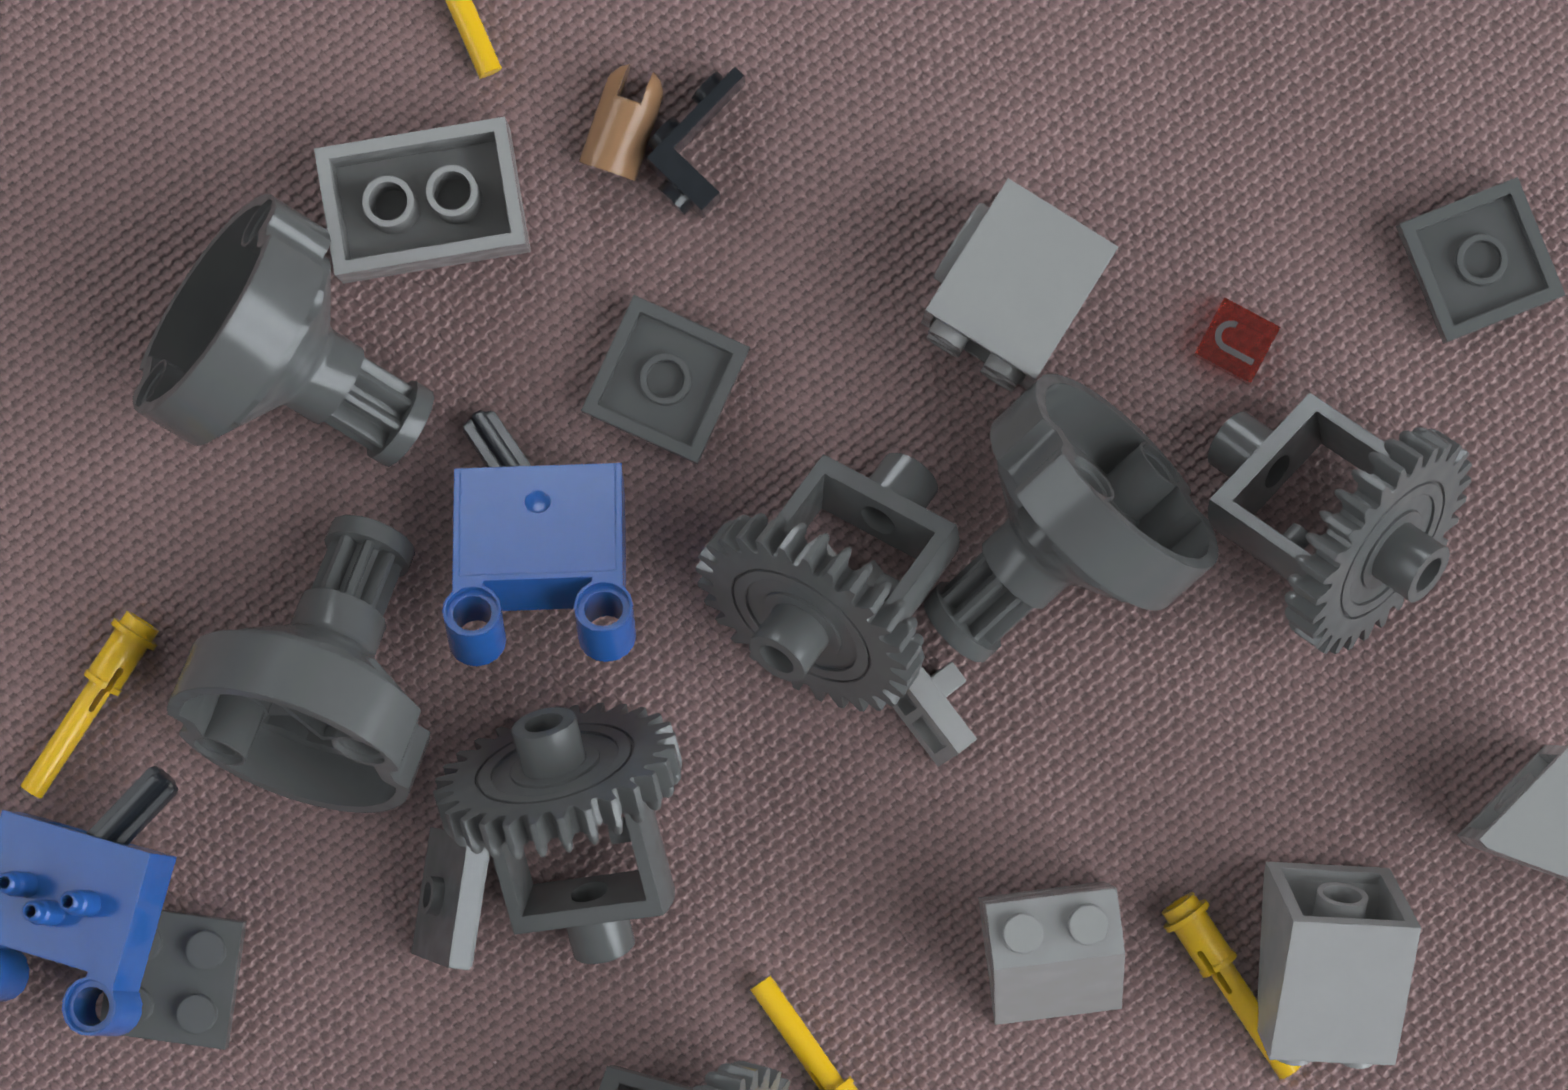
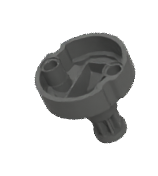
[133,194,434,467]
[924,374,1218,663]
[167,515,431,813]

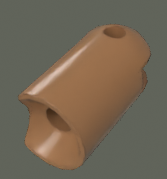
[579,64,663,181]

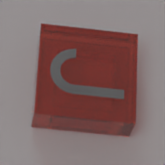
[1193,297,1281,385]

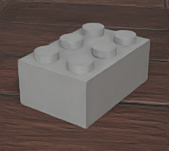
[314,116,531,284]

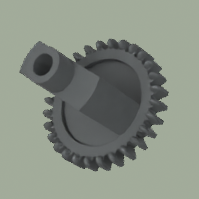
[1208,393,1472,654]
[696,453,960,712]
[433,703,682,964]

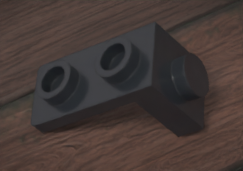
[647,67,745,219]

